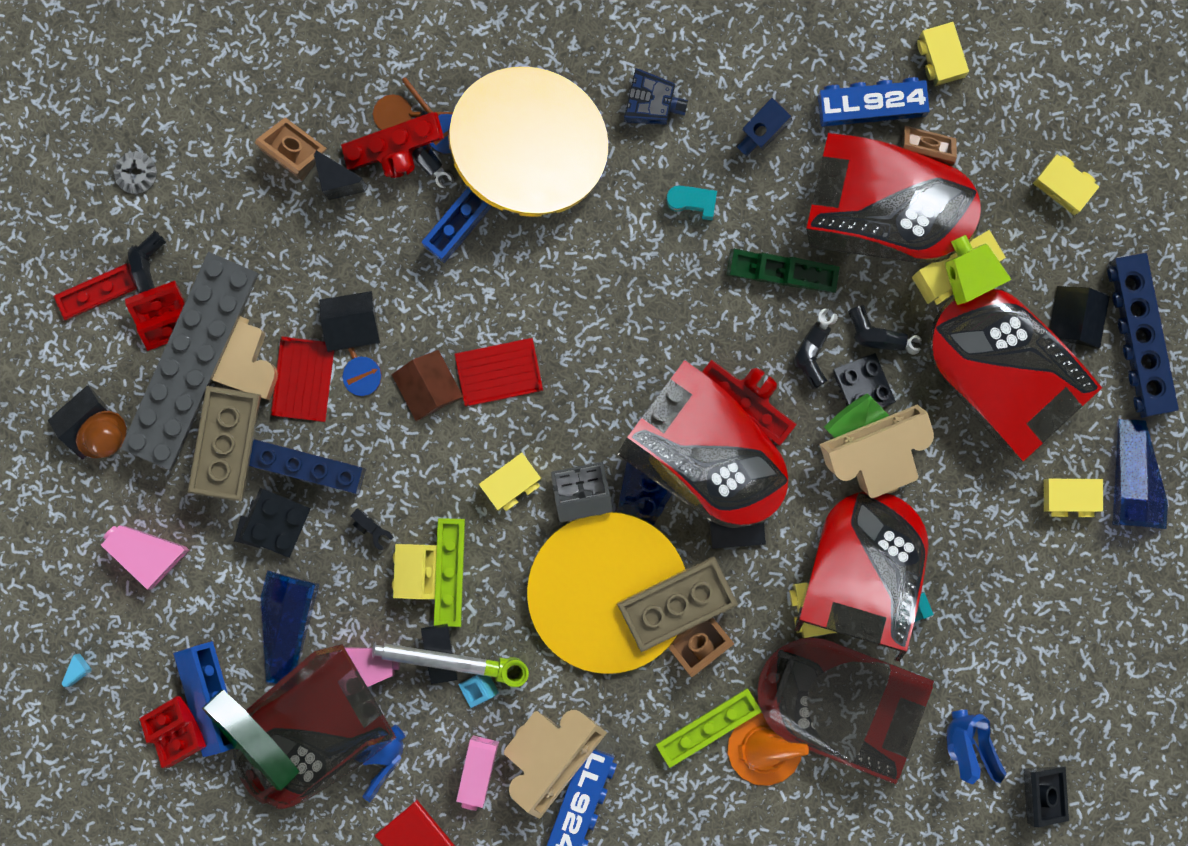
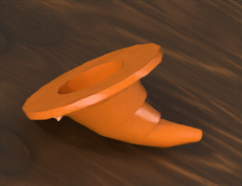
[727,713,809,786]

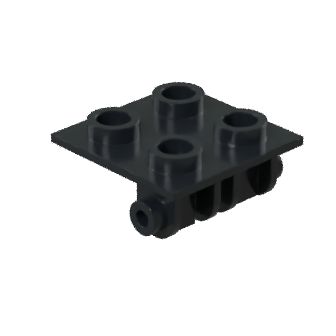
[832,353,896,408]
[708,491,766,549]

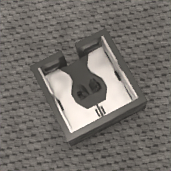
[551,462,613,522]

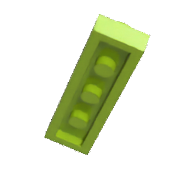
[434,518,465,627]
[656,688,762,768]

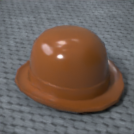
[76,411,127,458]

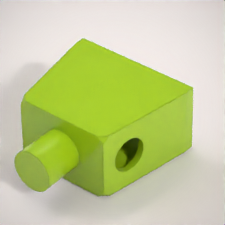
[945,235,1011,305]

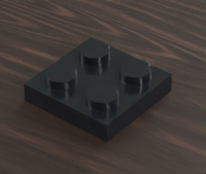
[239,488,311,558]

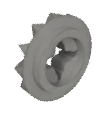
[113,151,157,194]

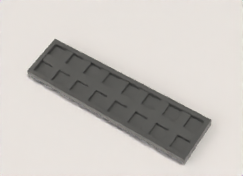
[120,252,259,471]

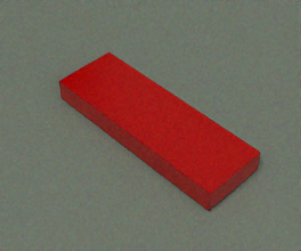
[54,263,136,321]

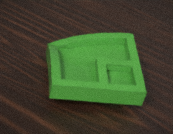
[824,394,889,438]

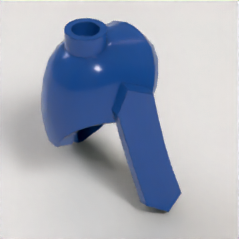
[946,710,1007,785]
[325,724,406,803]

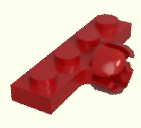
[341,112,444,178]
[702,359,797,446]

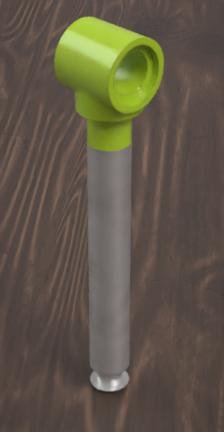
[372,642,529,687]

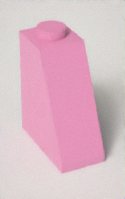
[101,525,189,590]
[327,647,400,696]
[456,735,499,811]

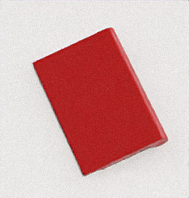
[271,336,334,422]
[455,338,543,407]
[375,800,455,846]

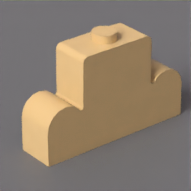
[212,316,278,401]
[820,404,934,498]
[504,710,607,819]

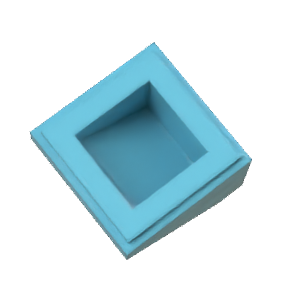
[62,654,91,687]
[458,675,499,708]

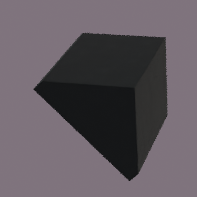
[314,150,368,200]
[1049,286,1110,348]
[319,291,380,352]
[48,385,111,460]
[1023,766,1069,828]

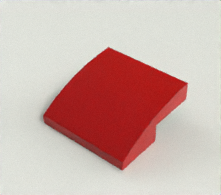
[125,281,185,351]
[139,696,206,768]

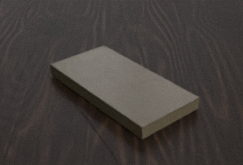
[188,386,261,502]
[617,556,738,652]

